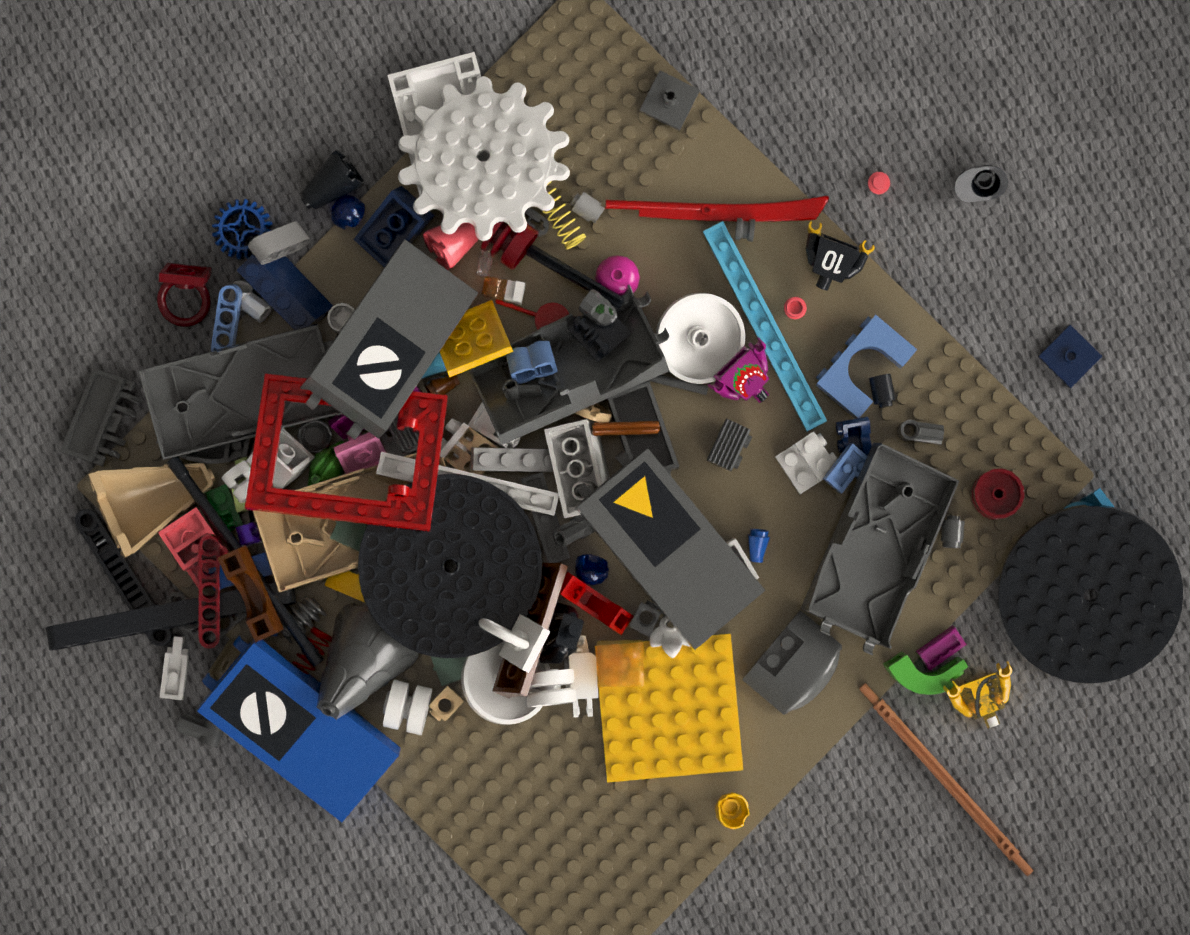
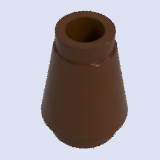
[425,374,460,395]

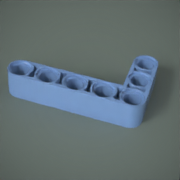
[211,284,243,351]

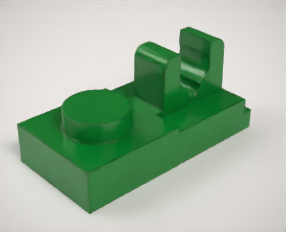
[206,484,244,531]

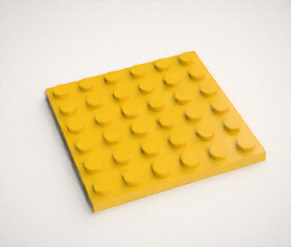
[595,634,743,783]

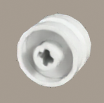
[526,669,577,707]

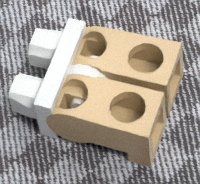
[440,419,498,475]

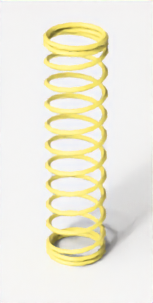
[543,181,586,249]

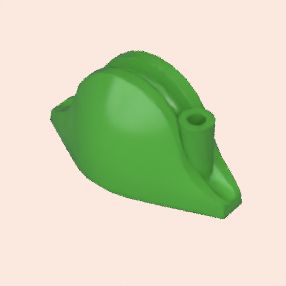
[308,440,345,486]

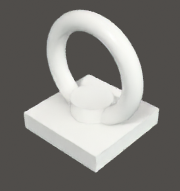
[479,614,550,673]

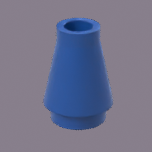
[748,529,770,563]

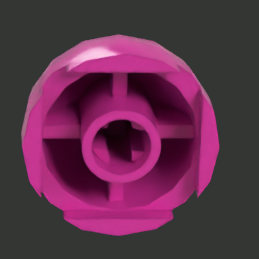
[595,255,640,296]

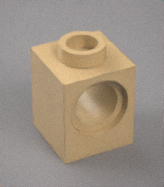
[429,686,465,721]

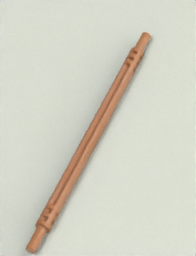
[859,683,1034,876]

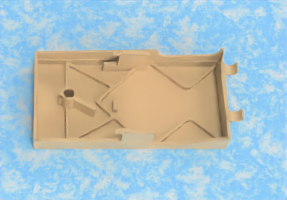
[252,453,446,593]

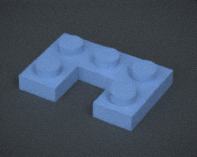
[823,443,867,493]

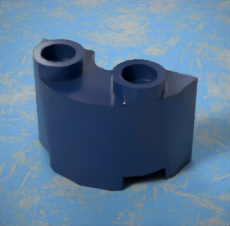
[835,417,872,456]

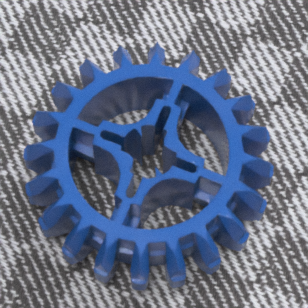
[212,199,273,260]

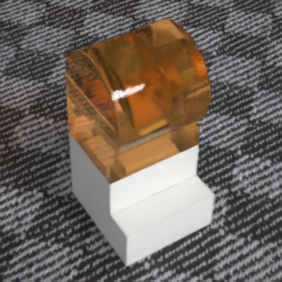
[481,276,526,305]

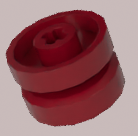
[970,469,1024,520]

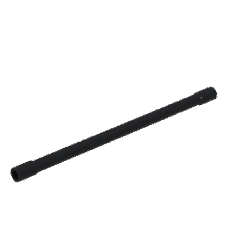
[166,456,324,667]

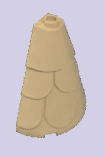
[88,463,215,558]

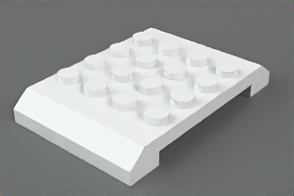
[387,52,490,196]

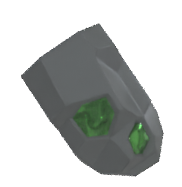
[579,289,617,326]

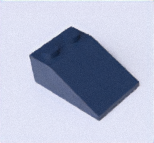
[353,186,435,267]

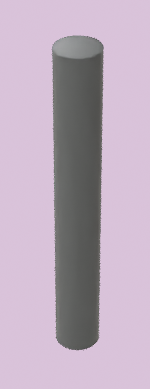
[648,375,708,395]

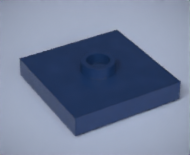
[1038,325,1102,388]

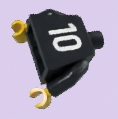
[805,221,875,291]

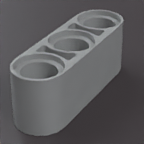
[248,221,310,265]

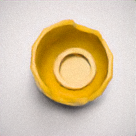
[715,792,750,829]

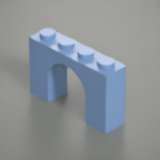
[816,315,917,419]

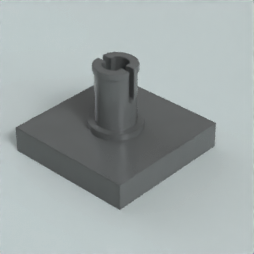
[640,70,700,131]

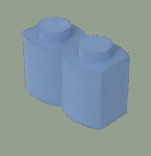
[506,341,558,384]

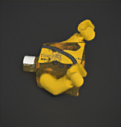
[943,661,1012,729]

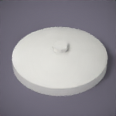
[656,293,745,384]
[461,641,550,725]

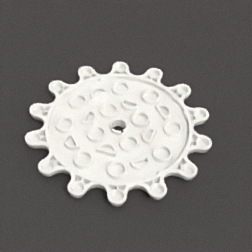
[398,76,570,241]

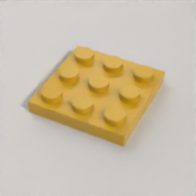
[439,300,513,377]

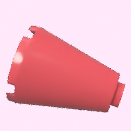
[423,223,479,270]

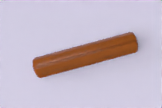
[592,421,660,436]

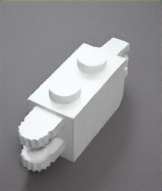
[564,635,598,717]

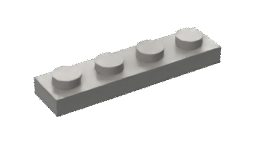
[470,447,554,472]

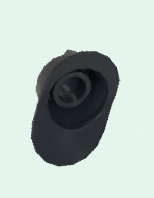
[954,165,1008,202]

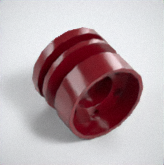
[480,222,539,270]

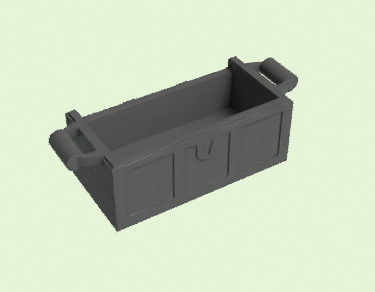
[606,381,679,475]

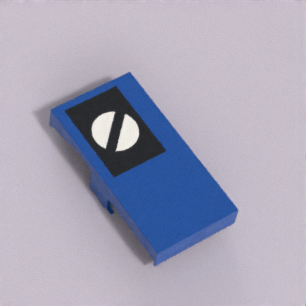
[197,635,401,822]

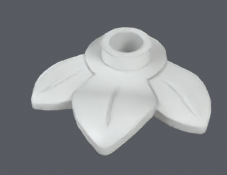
[650,616,690,658]

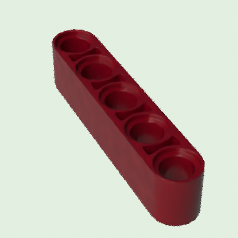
[198,533,220,648]

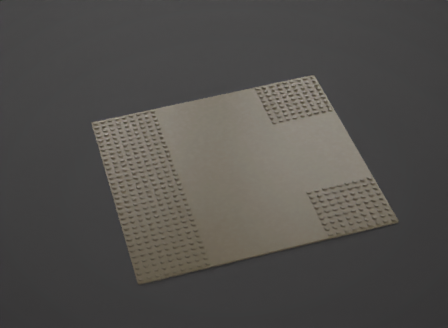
[77,0,1094,935]

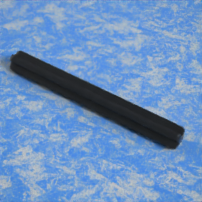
[526,245,624,308]

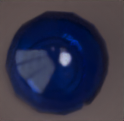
[331,195,365,229]
[575,554,609,585]

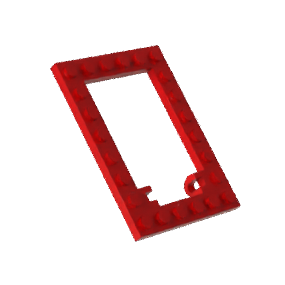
[245,374,448,531]

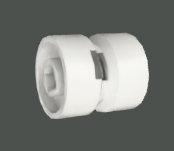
[327,303,354,334]
[221,460,251,504]

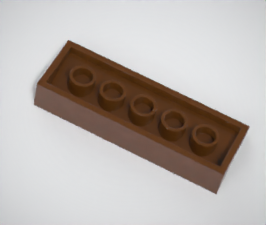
[492,563,568,699]

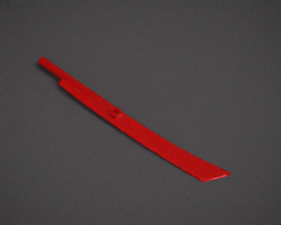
[605,196,829,222]

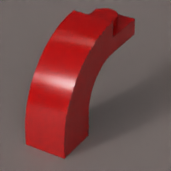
[560,572,634,635]

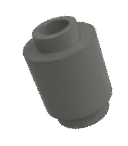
[941,515,965,548]

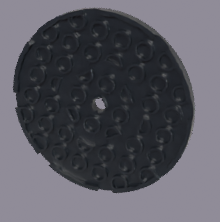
[358,474,542,658]
[998,505,1183,683]

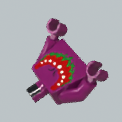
[708,337,769,403]

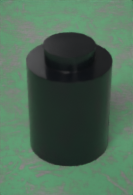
[868,374,896,408]

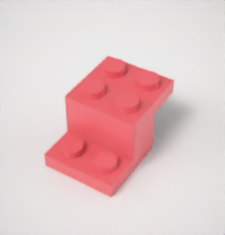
[158,507,229,589]

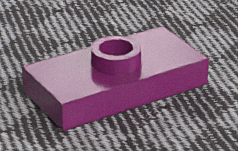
[916,625,966,671]

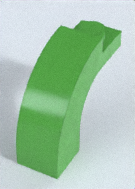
[883,651,968,695]

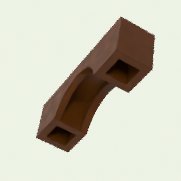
[218,545,284,642]

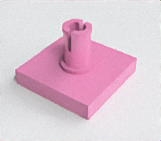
[334,432,386,474]

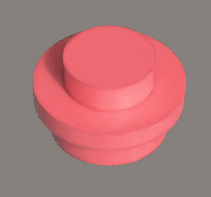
[868,172,890,195]
[784,297,807,320]

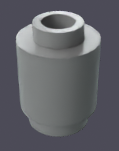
[570,192,605,223]

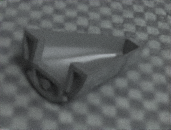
[317,603,419,720]

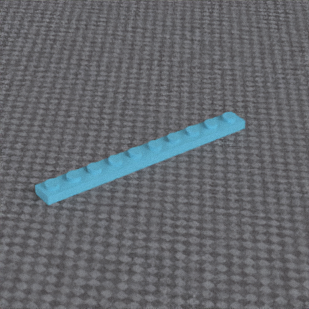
[703,221,827,432]

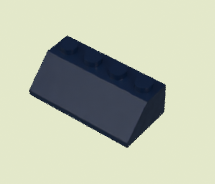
[237,254,333,329]

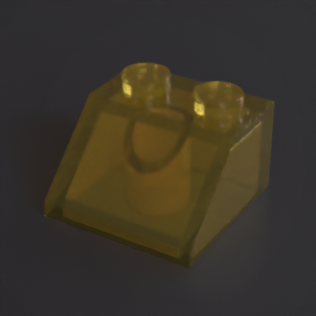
[597,640,644,687]

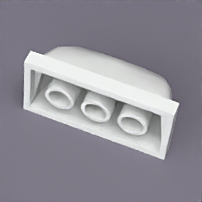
[544,419,610,518]

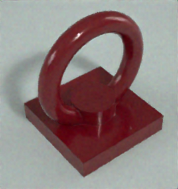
[157,262,212,327]

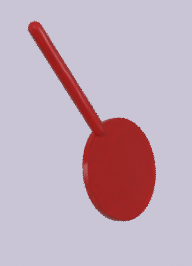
[495,299,569,330]

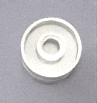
[383,680,432,735]

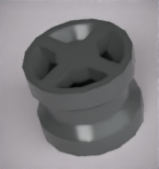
[735,217,755,242]

